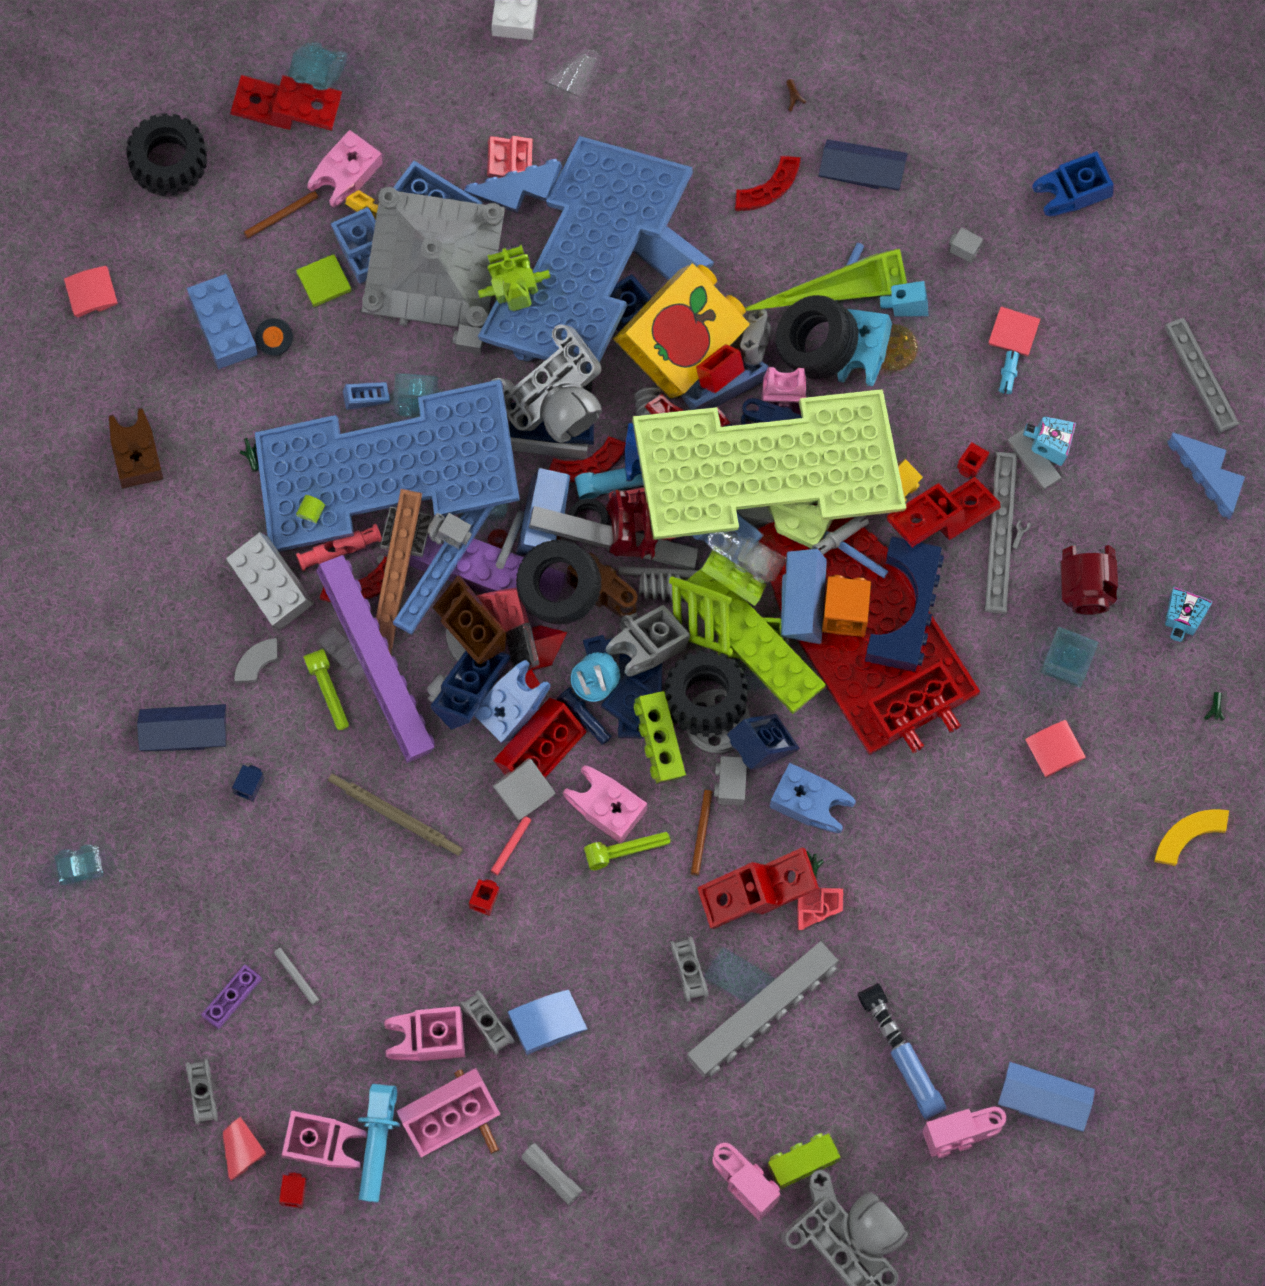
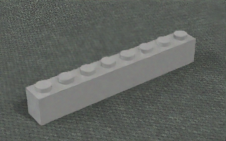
[687,941,839,1078]

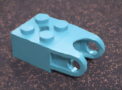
[837,309,892,386]

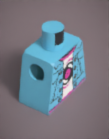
[1023,417,1076,466]
[1165,587,1212,642]

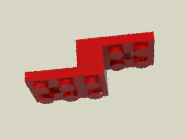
[230,75,343,131]
[887,477,1001,547]
[697,847,819,929]

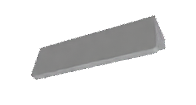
[510,437,588,460]

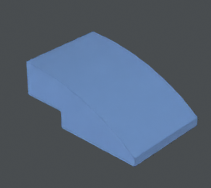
[331,207,376,284]
[508,990,587,1055]

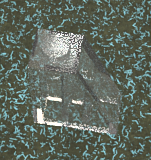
[544,49,602,105]

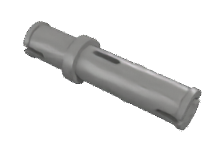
[812,516,869,554]

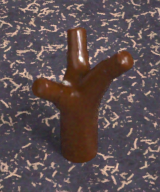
[786,79,806,112]

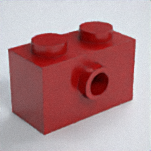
[696,344,745,394]

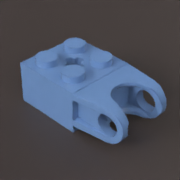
[474,660,551,743]
[770,763,856,833]

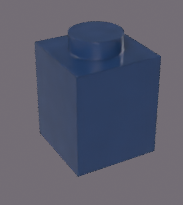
[232,765,264,802]

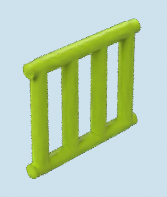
[669,576,733,656]

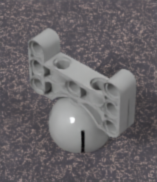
[491,324,602,443]
[781,1192,908,1286]

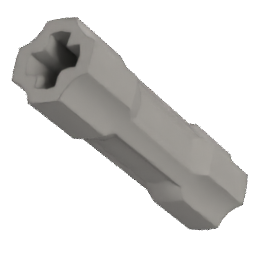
[521,1143,583,1205]

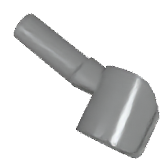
[1012,520,1031,549]

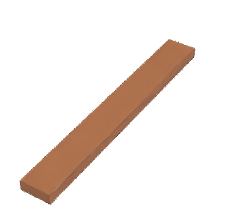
[376,489,423,655]

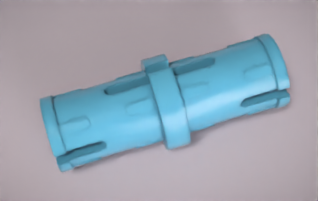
[999,351,1020,394]

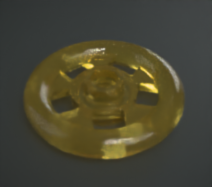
[881,324,918,370]

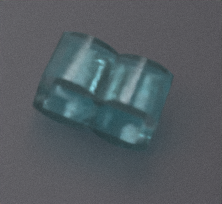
[54,845,104,885]

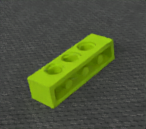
[633,691,686,784]

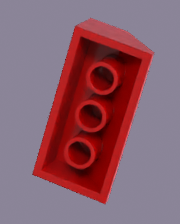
[493,698,587,778]

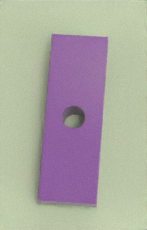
[201,964,262,1030]

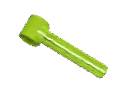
[303,648,349,730]
[584,832,670,870]

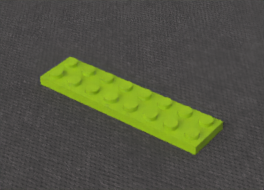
[681,568,826,714]

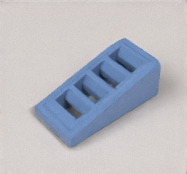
[343,382,390,410]

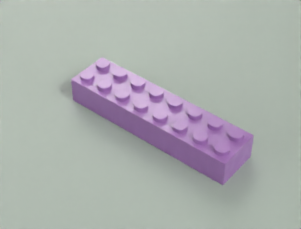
[409,534,565,611]

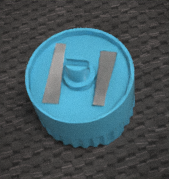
[571,652,620,702]

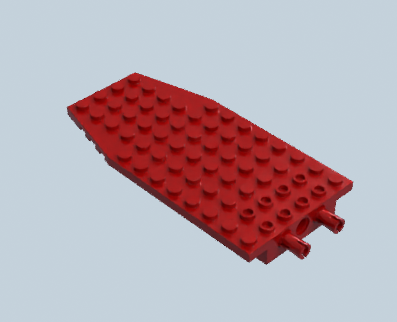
[758,504,981,755]

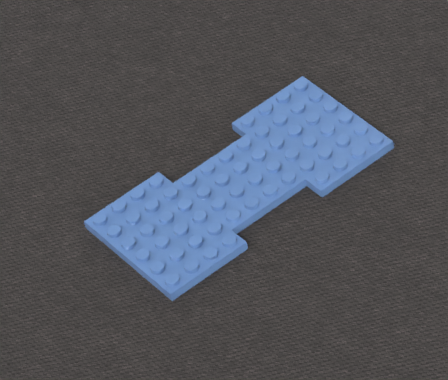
[478,136,693,373]
[255,379,520,552]

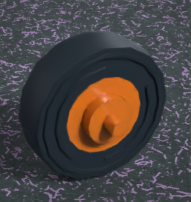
[255,318,293,356]

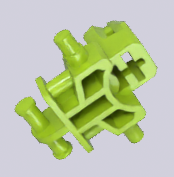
[478,245,551,311]

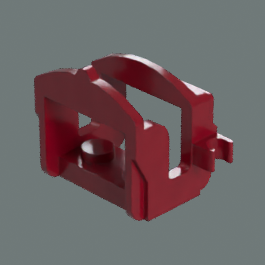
[606,489,659,560]

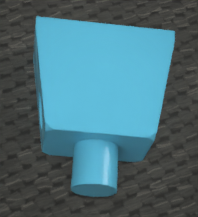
[880,281,928,316]

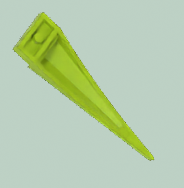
[745,249,907,311]

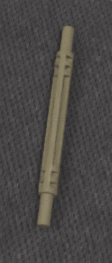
[328,773,463,856]

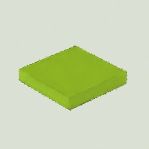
[296,254,351,307]

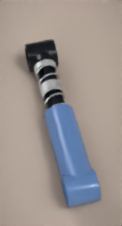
[857,983,946,1120]

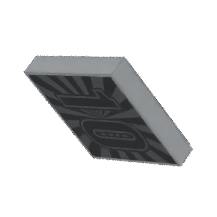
[380,507,432,557]

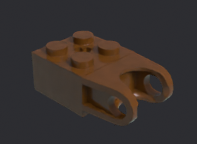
[109,408,164,489]
[567,552,637,618]

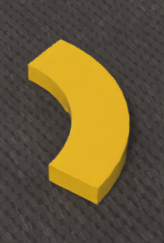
[1154,809,1229,866]

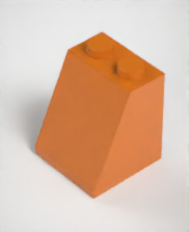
[822,575,871,637]

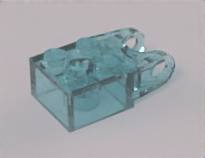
[288,42,348,90]

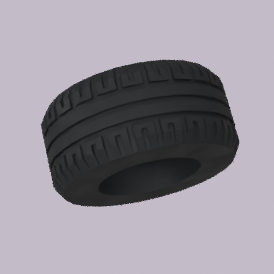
[776,295,859,379]
[516,540,601,625]

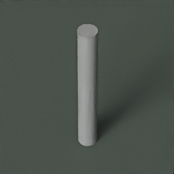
[274,948,319,1005]

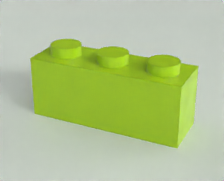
[767,1133,841,1190]

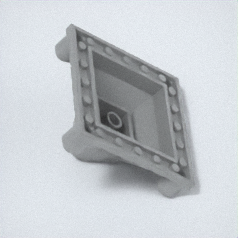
[361,187,505,328]

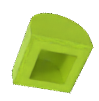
[296,495,325,524]

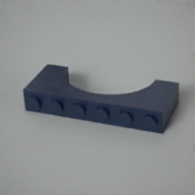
[865,536,944,672]

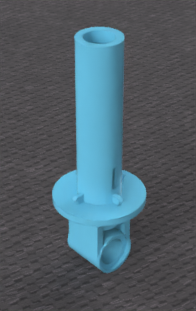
[358,1084,401,1202]

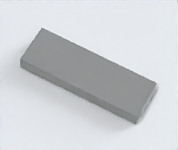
[1007,429,1062,491]

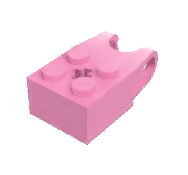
[307,130,382,207]
[761,367,806,415]
[563,765,647,843]
[384,1006,465,1061]
[923,1107,1006,1158]
[282,1111,367,1169]
[712,1143,781,1221]

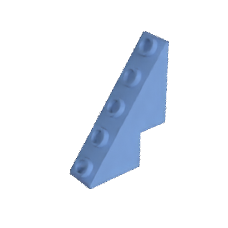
[464,159,562,213]
[1167,433,1245,519]

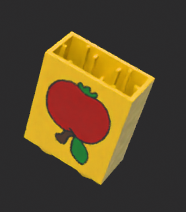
[613,263,750,399]

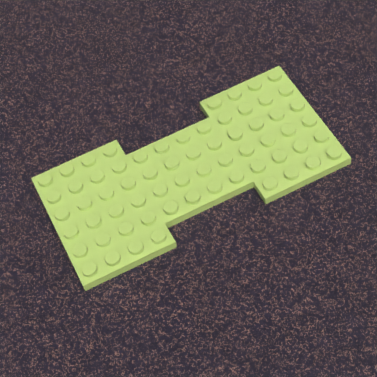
[632,389,906,540]

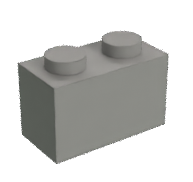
[714,756,747,806]

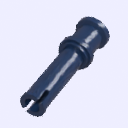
[557,687,612,746]

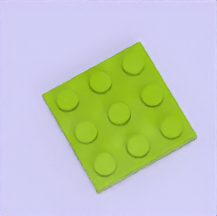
[701,549,766,606]

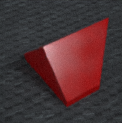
[524,625,567,671]

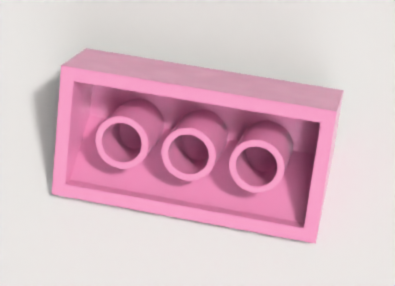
[397,1068,501,1157]

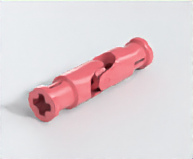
[296,524,382,572]

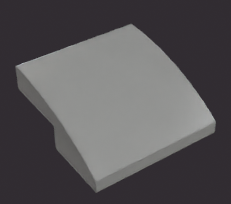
[493,759,555,820]

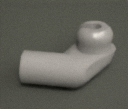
[427,513,445,545]

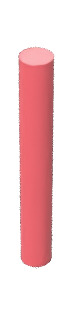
[490,816,531,875]

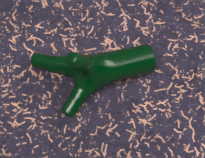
[240,438,259,472]
[1204,692,1225,721]
[806,851,824,879]

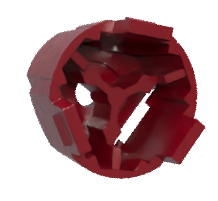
[1060,545,1118,615]

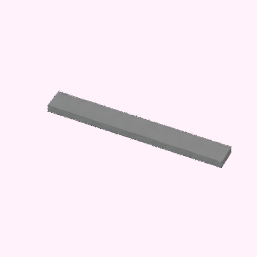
[984,452,1017,614]
[529,506,698,570]

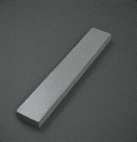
[1164,317,1239,434]

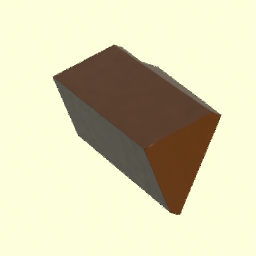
[432,575,506,664]

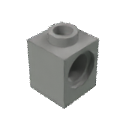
[436,513,472,549]

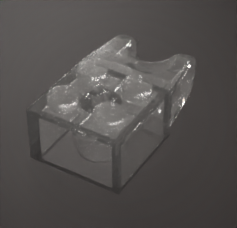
[708,531,787,583]

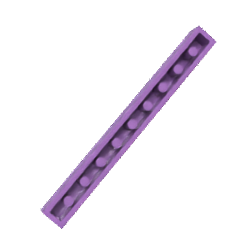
[316,555,435,763]

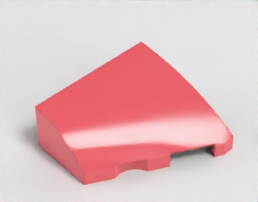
[797,888,843,930]
[223,1117,266,1181]

